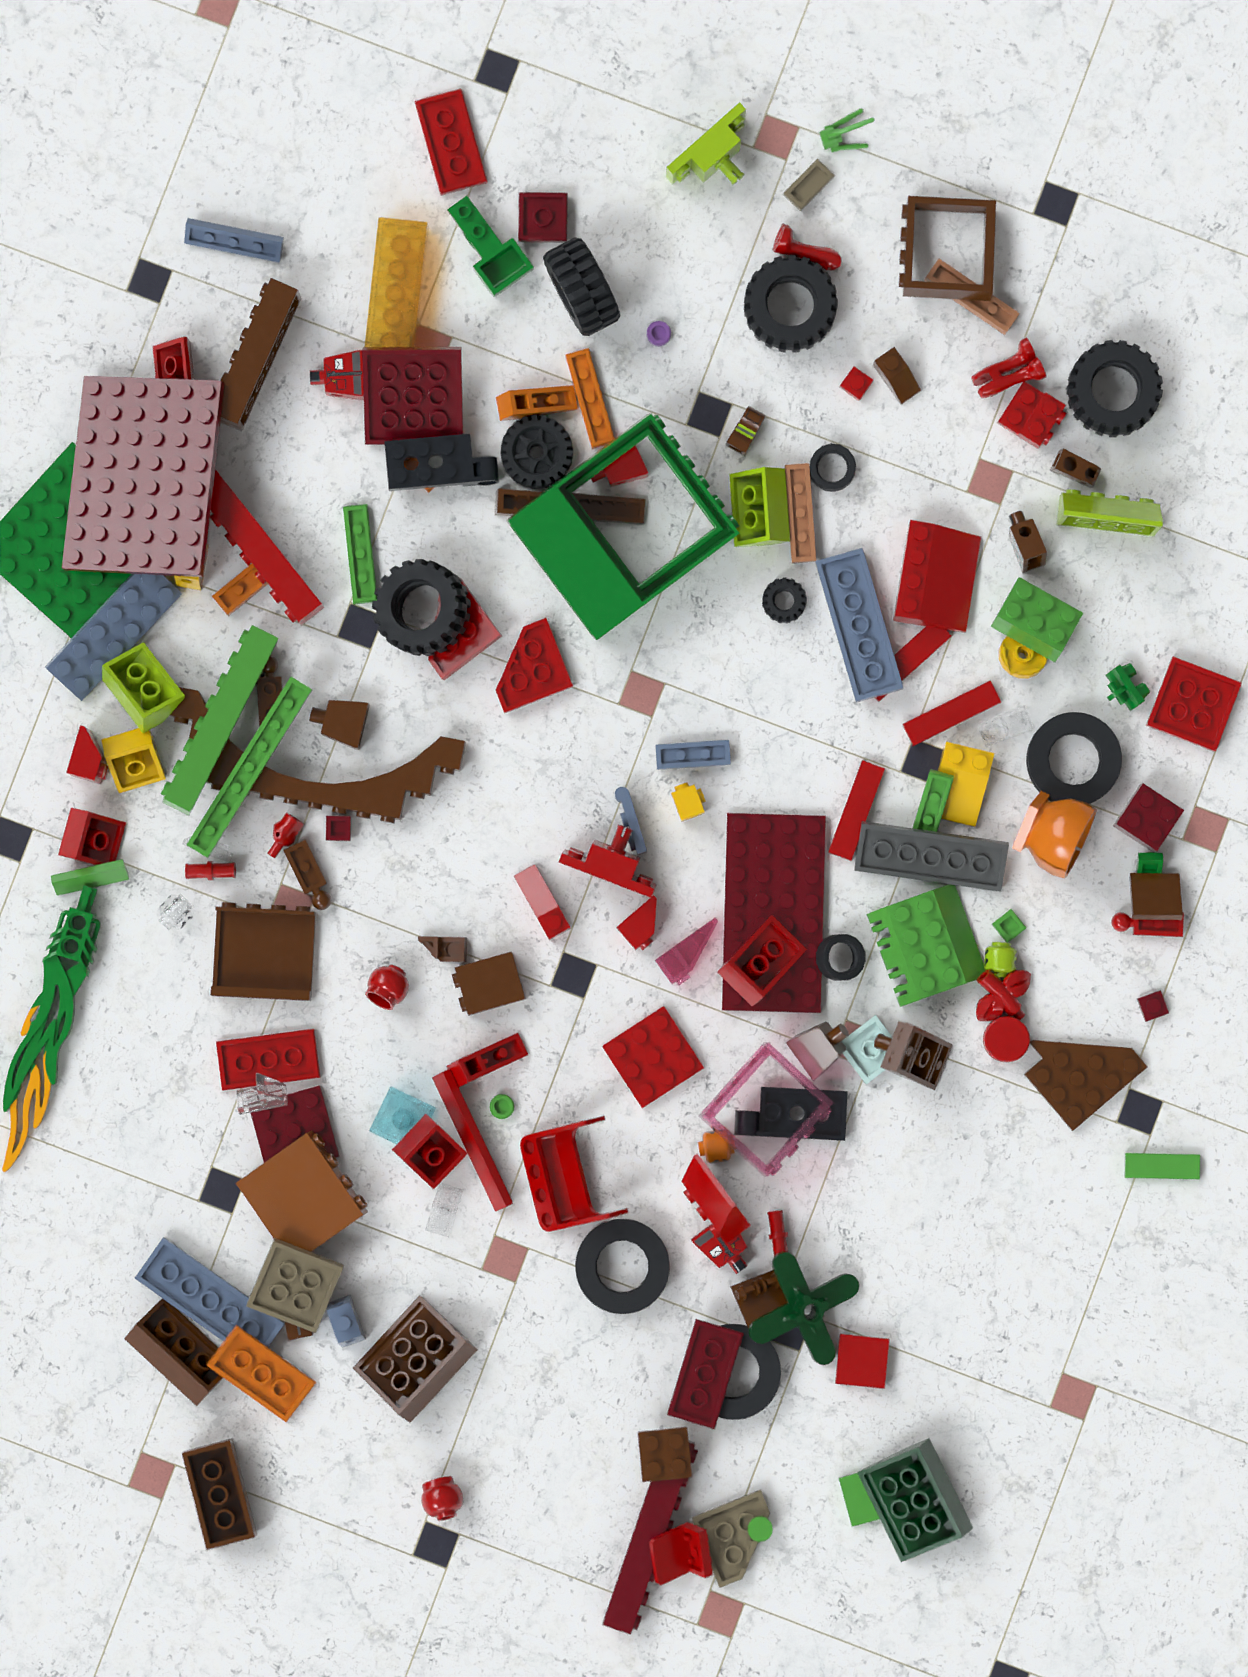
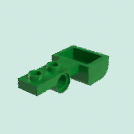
[447,196,534,297]

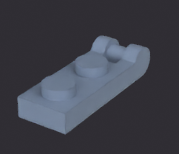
[615,787,647,855]

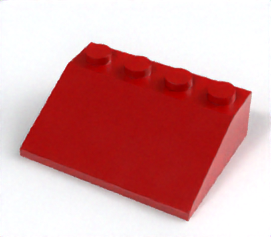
[893,520,981,633]

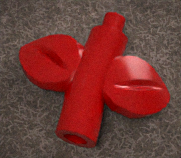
[976,970,1031,1021]

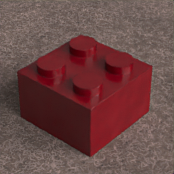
[1113,783,1184,853]

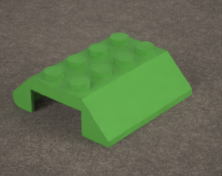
[866,884,986,1007]

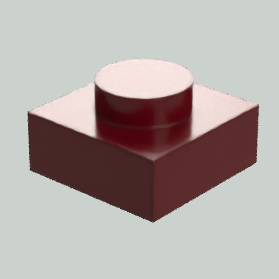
[326,816,351,841]
[1137,990,1169,1022]

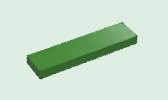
[343,504,378,605]

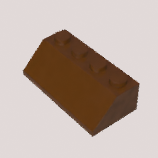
[124,1298,223,1406]

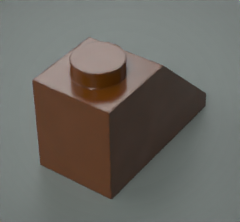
[873,347,921,405]

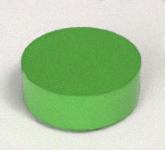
[490,1094,514,1119]
[748,1516,773,1542]

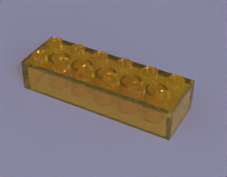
[364,217,429,347]

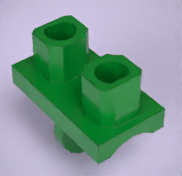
[1106,663,1150,711]

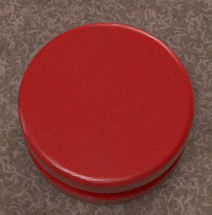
[983,1016,1030,1062]

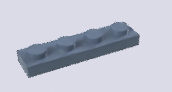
[184,218,284,263]

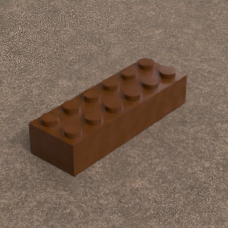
[220,278,302,431]

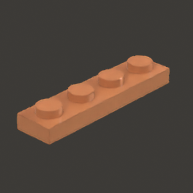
[924,259,1020,335]
[784,463,816,564]

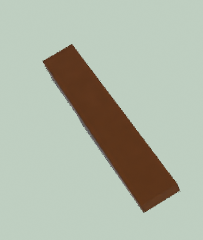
[494,489,645,524]

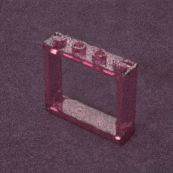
[698,1042,834,1177]

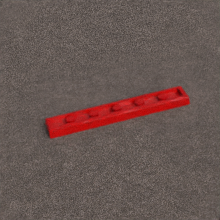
[432,1069,513,1212]

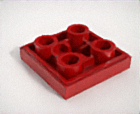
[835,1334,890,1389]

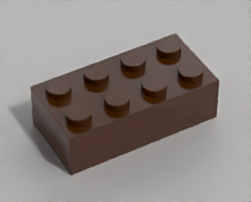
[182,1438,257,1550]

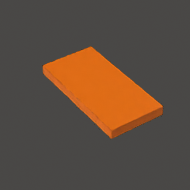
[206,1324,316,1422]

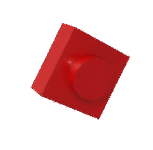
[839,366,874,401]

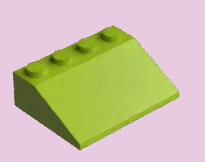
[1056,489,1163,536]

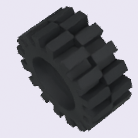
[762,577,807,623]

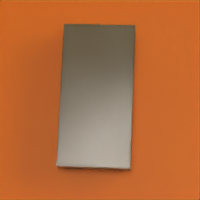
[783,159,835,212]

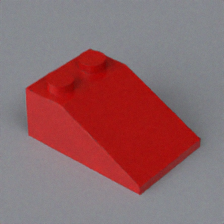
[717,915,807,1006]

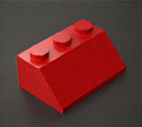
[681,1153,751,1243]

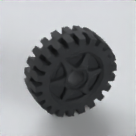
[500,415,573,489]

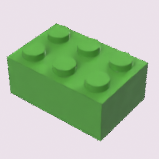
[990,577,1083,663]

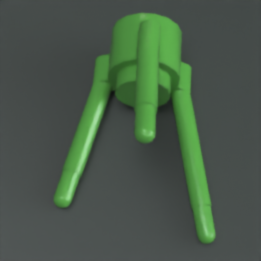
[819,108,875,153]

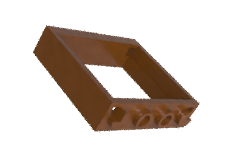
[898,196,996,301]

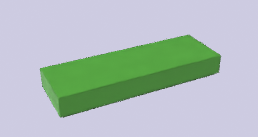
[912,769,954,832]
[51,859,129,896]
[1124,1153,1200,1179]

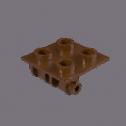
[730,1270,787,1330]

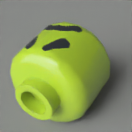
[984,942,1017,978]

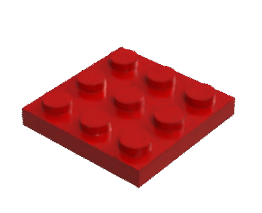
[1146,656,1242,752]
[602,1006,704,1108]

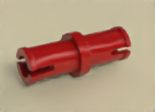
[185,861,236,881]
[767,1210,788,1256]

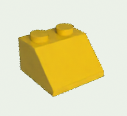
[101,728,166,793]

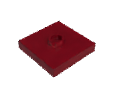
[518,192,568,243]

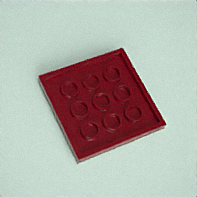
[362,347,463,445]

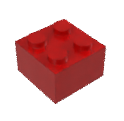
[392,1114,468,1189]

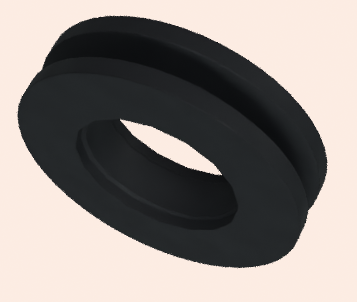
[1026,712,1122,804]
[575,1219,670,1314]
[719,1324,781,1420]

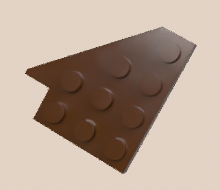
[1024,1040,1148,1131]

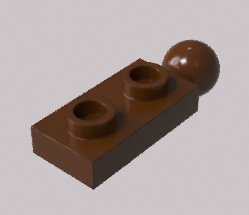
[257,655,283,727]
[283,839,331,910]

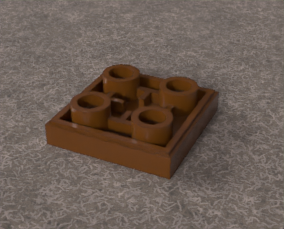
[1129,873,1183,920]

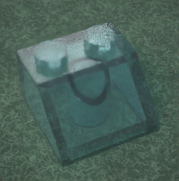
[369,1086,436,1144]

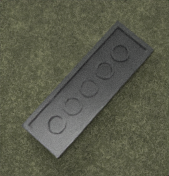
[854,821,1009,892]

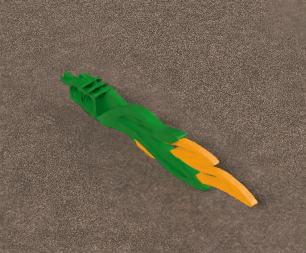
[2,885,101,1172]

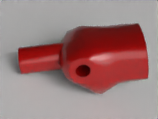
[267,812,304,858]

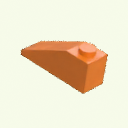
[496,385,578,421]

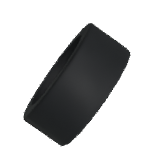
[809,443,856,492]
[816,934,866,981]

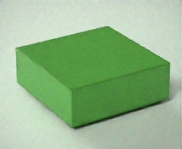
[992,909,1026,943]

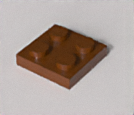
[638,1427,692,1482]

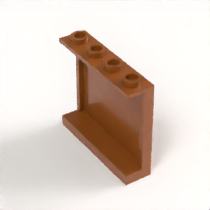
[236,1131,368,1252]

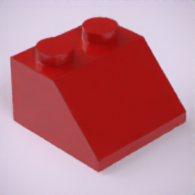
[66,725,109,784]
[58,808,126,865]

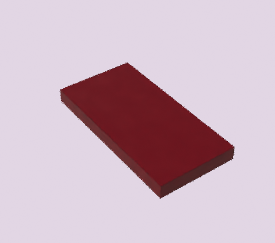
[667,1319,744,1429]

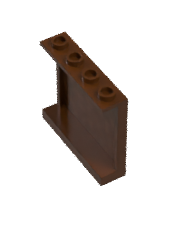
[210,902,316,1001]

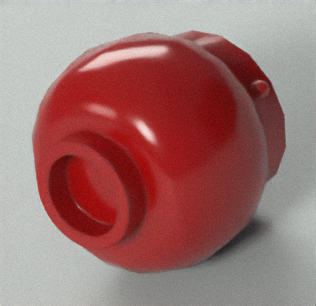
[365,964,409,1010]
[421,1476,464,1521]

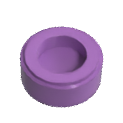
[647,321,671,347]

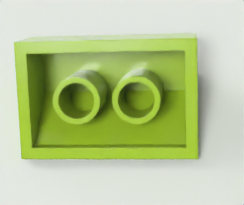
[729,467,790,547]
[102,642,185,733]

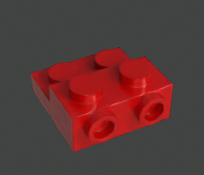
[997,381,1067,449]

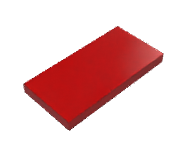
[414,89,488,196]
[216,1029,321,1091]

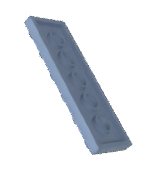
[815,548,903,703]
[45,574,182,701]
[135,1237,285,1347]

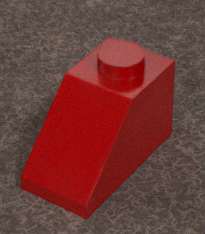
[616,895,657,951]

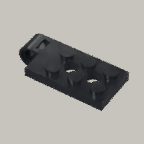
[384,434,499,491]
[734,1087,848,1141]

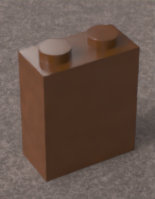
[452,951,526,1016]

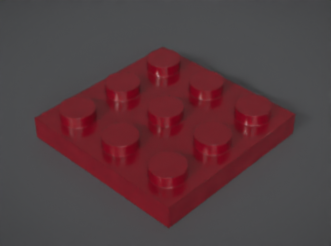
[248,1085,340,1163]

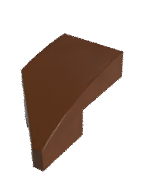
[418,936,467,962]

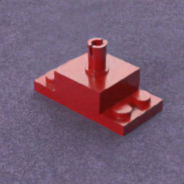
[558,824,657,898]

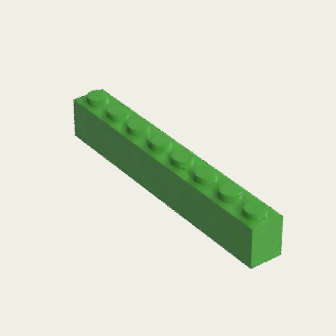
[161,625,278,816]

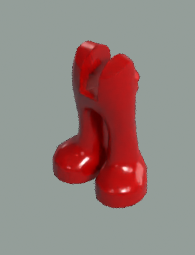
[772,223,842,271]
[971,337,1047,398]

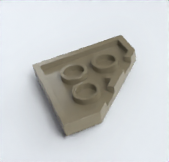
[691,1489,770,1588]

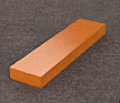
[565,348,615,449]

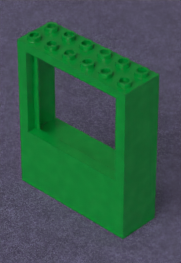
[506,414,740,640]

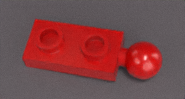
[1111,912,1184,937]

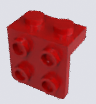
[649,1522,713,1585]

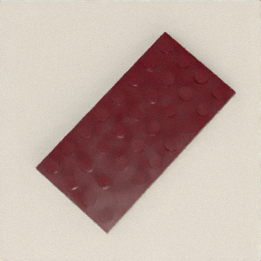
[722,813,826,1013]

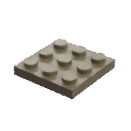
[246,1238,344,1333]

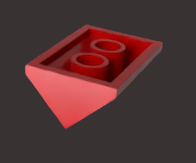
[152,337,194,380]

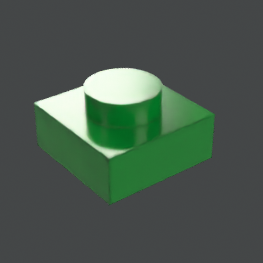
[1136,852,1164,873]

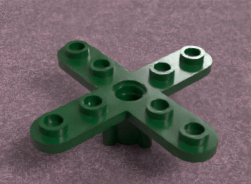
[748,1251,859,1365]

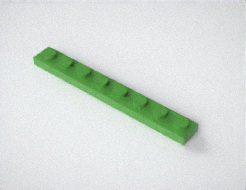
[186,677,312,858]

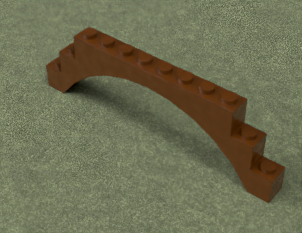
[169,687,466,824]

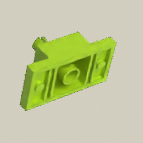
[666,102,746,185]

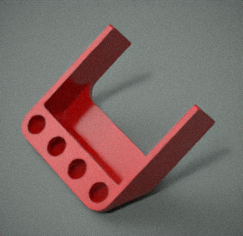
[520,1116,629,1232]

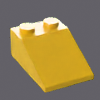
[938,742,994,827]

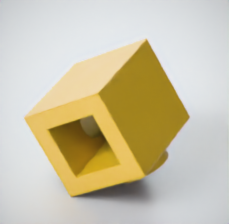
[671,782,706,822]

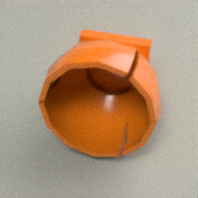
[1012,791,1097,879]

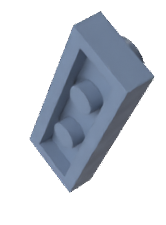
[655,740,731,770]

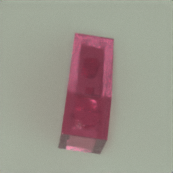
[655,917,718,986]

